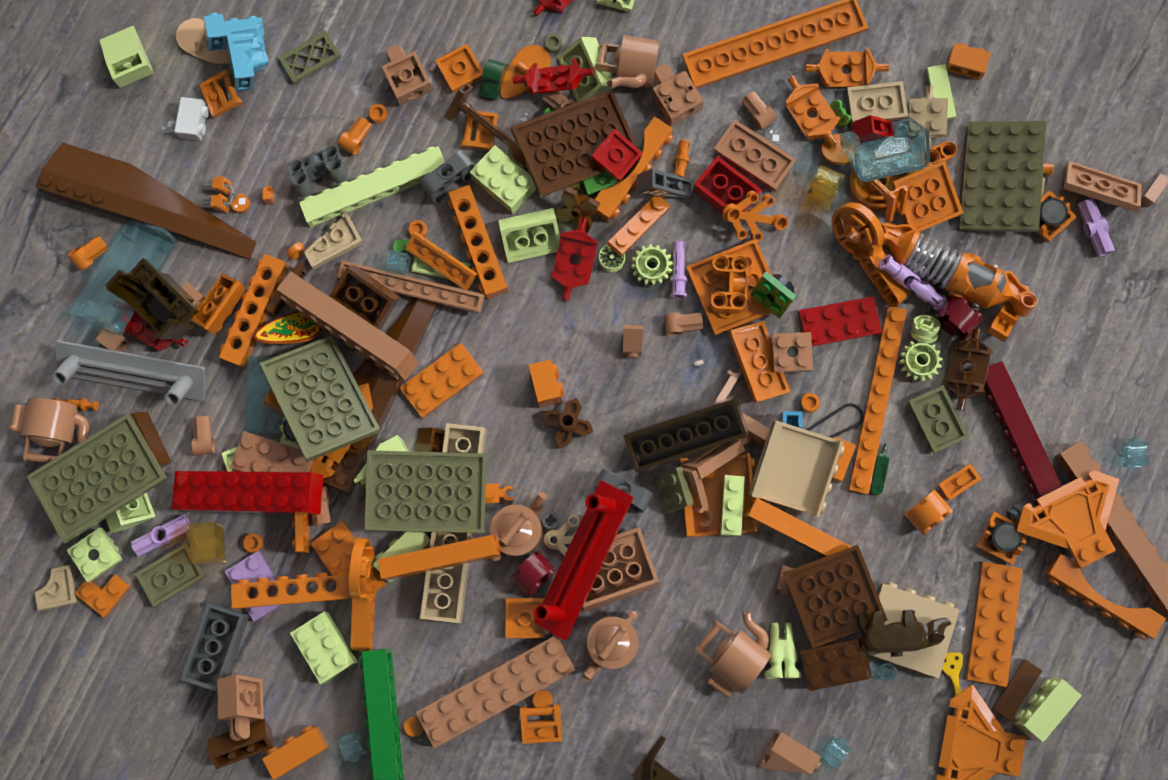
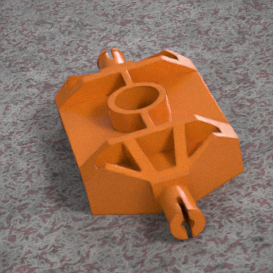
[805,48,889,87]
[785,76,840,147]

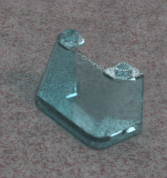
[840,118,930,182]

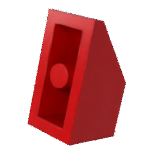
[852,115,895,143]

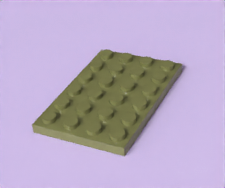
[960,121,1047,232]
[260,335,380,463]
[27,414,168,543]
[365,450,487,533]

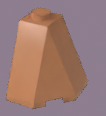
[757,730,821,774]

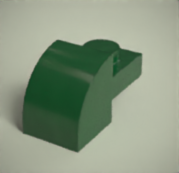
[478,59,508,100]

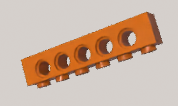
[447,185,509,299]
[219,254,289,369]
[231,571,352,609]

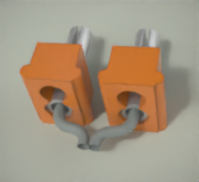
[201,175,237,213]

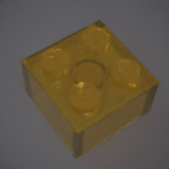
[187,522,226,566]

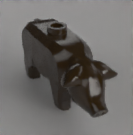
[858,610,951,657]

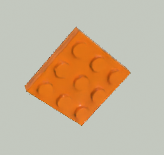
[891,160,963,232]

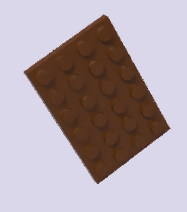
[510,89,641,198]

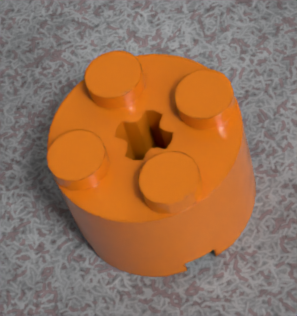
[905,490,953,535]

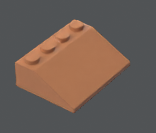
[565,527,660,612]

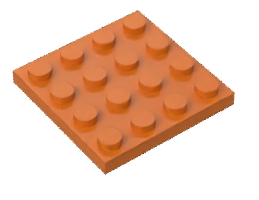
[686,239,772,336]

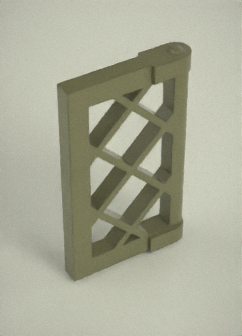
[278,30,341,84]

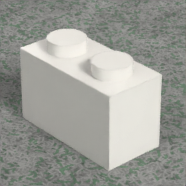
[174,97,209,141]

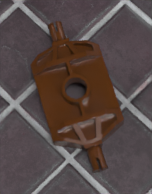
[944,327,994,411]

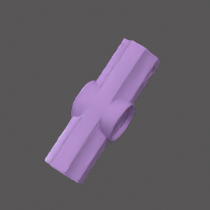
[1077,198,1115,257]
[131,514,192,557]

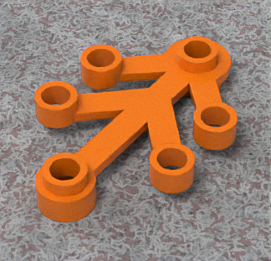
[722,191,788,242]

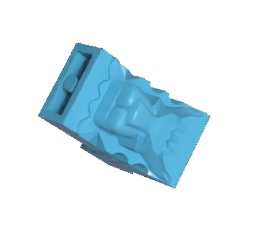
[204,13,269,91]

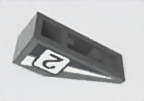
[637,169,694,199]

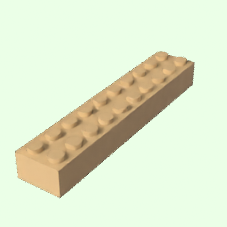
[420,423,487,624]

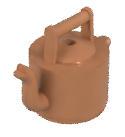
[595,35,660,88]
[9,398,89,463]
[490,492,546,562]
[582,611,638,682]
[694,611,771,698]

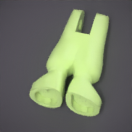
[764,622,802,679]

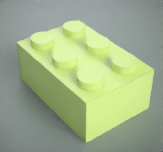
[470,145,536,214]
[290,612,358,684]
[1013,678,1082,742]

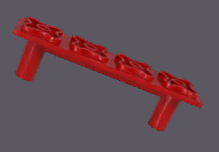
[534,480,634,640]

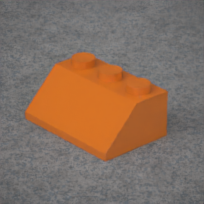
[191,273,247,335]

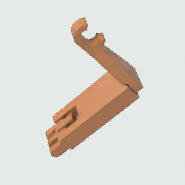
[714,358,769,447]
[683,434,751,527]

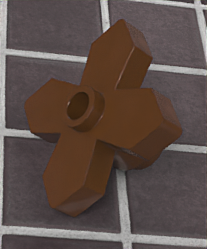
[555,186,600,234]
[543,398,593,449]

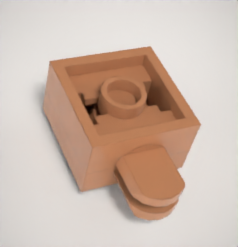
[382,45,433,106]
[652,64,704,126]
[217,674,264,741]

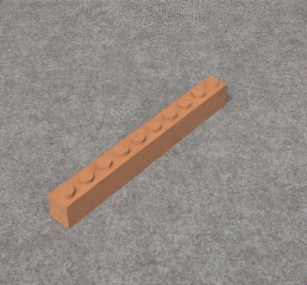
[1055,441,1168,621]

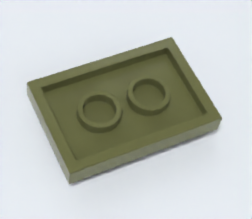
[908,385,969,454]
[135,543,207,608]

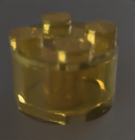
[804,165,845,209]

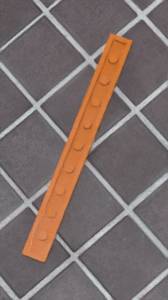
[848,305,907,495]

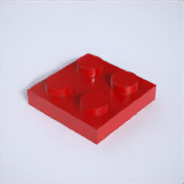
[590,129,643,182]

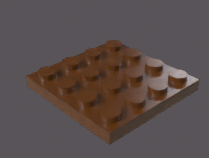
[783,545,888,649]

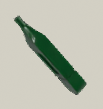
[870,443,889,496]

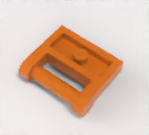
[199,70,243,118]
[460,111,499,151]
[520,704,562,744]

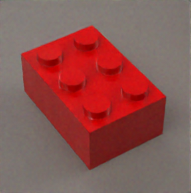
[693,156,762,220]

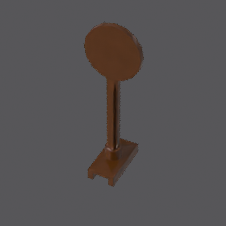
[444,83,528,169]

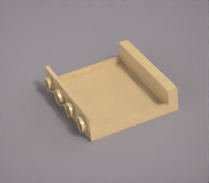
[749,419,844,517]
[866,581,959,679]

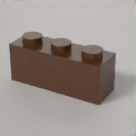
[131,412,172,468]
[208,718,274,769]

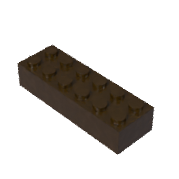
[623,396,749,472]

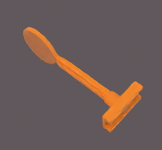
[821,134,909,222]

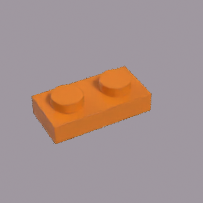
[937,463,982,501]

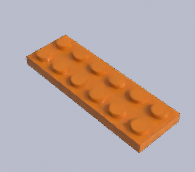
[966,561,1023,687]

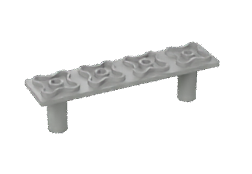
[52,340,205,406]

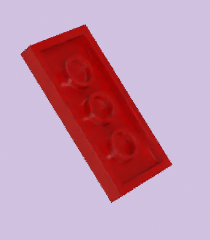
[798,296,882,347]

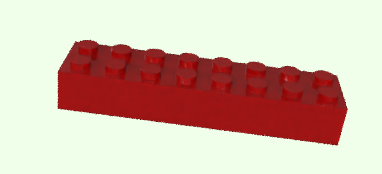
[171,471,324,515]

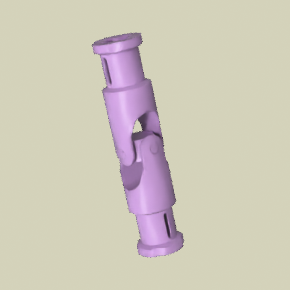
[878,255,947,311]

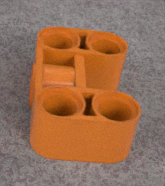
[709,254,749,314]

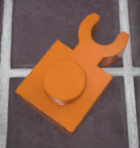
[485,484,513,504]

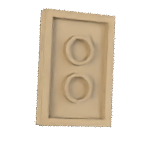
[846,81,908,125]

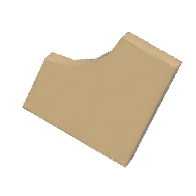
[35,565,78,611]

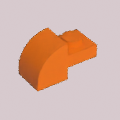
[987,302,1020,342]

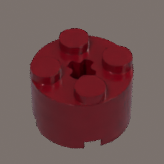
[935,297,982,341]
[510,550,555,596]

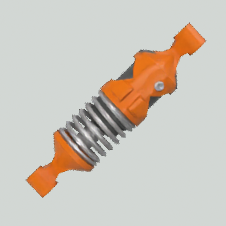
[880,222,1038,317]

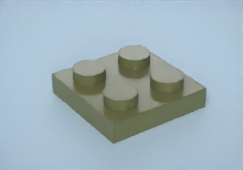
[655,467,693,514]

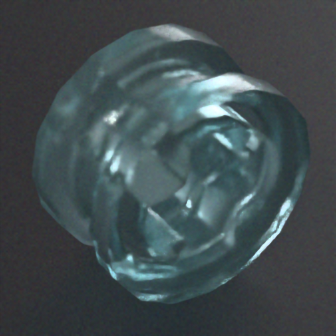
[878,663,897,681]

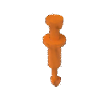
[55,397,99,411]

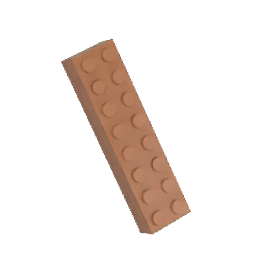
[277,271,419,381]
[416,636,576,748]

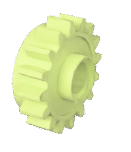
[631,244,673,287]
[899,341,943,383]

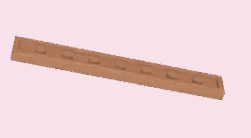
[336,260,485,314]

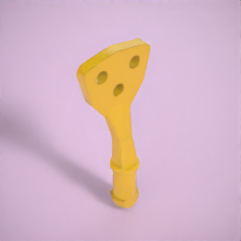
[942,652,967,716]

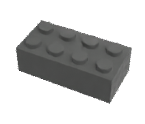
[180,603,250,692]

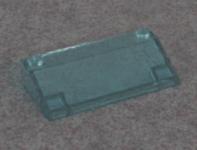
[68,220,178,335]

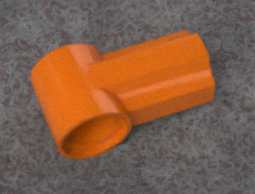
[338,117,373,155]
[67,235,109,271]

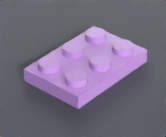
[225,551,282,622]

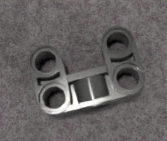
[287,146,348,197]
[420,150,475,204]
[593,469,653,513]

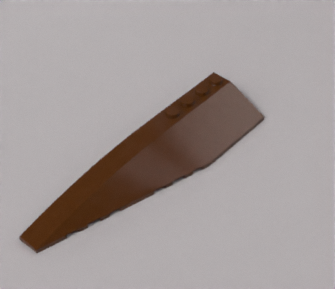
[35,142,257,259]
[323,280,439,494]

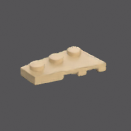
[304,211,363,270]

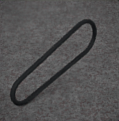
[806,403,864,438]

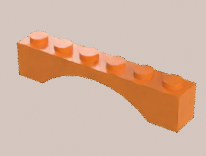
[594,116,674,223]
[1043,554,1166,640]

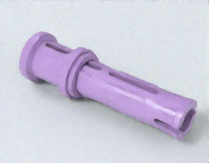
[670,241,687,299]

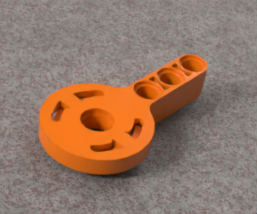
[849,141,957,210]
[831,202,910,307]
[349,538,376,651]

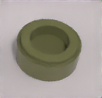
[544,33,563,53]

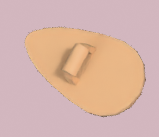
[176,18,229,65]

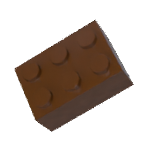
[329,265,401,329]
[800,638,873,691]

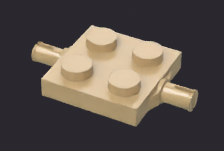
[908,86,948,150]

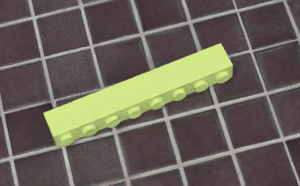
[299,146,449,227]

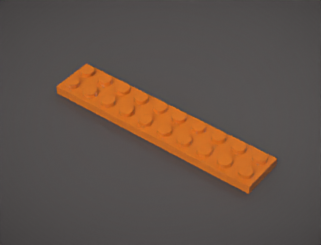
[682,0,868,89]

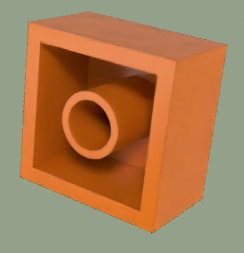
[529,359,565,408]

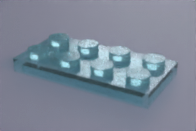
[245,356,285,433]

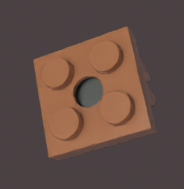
[772,332,813,374]

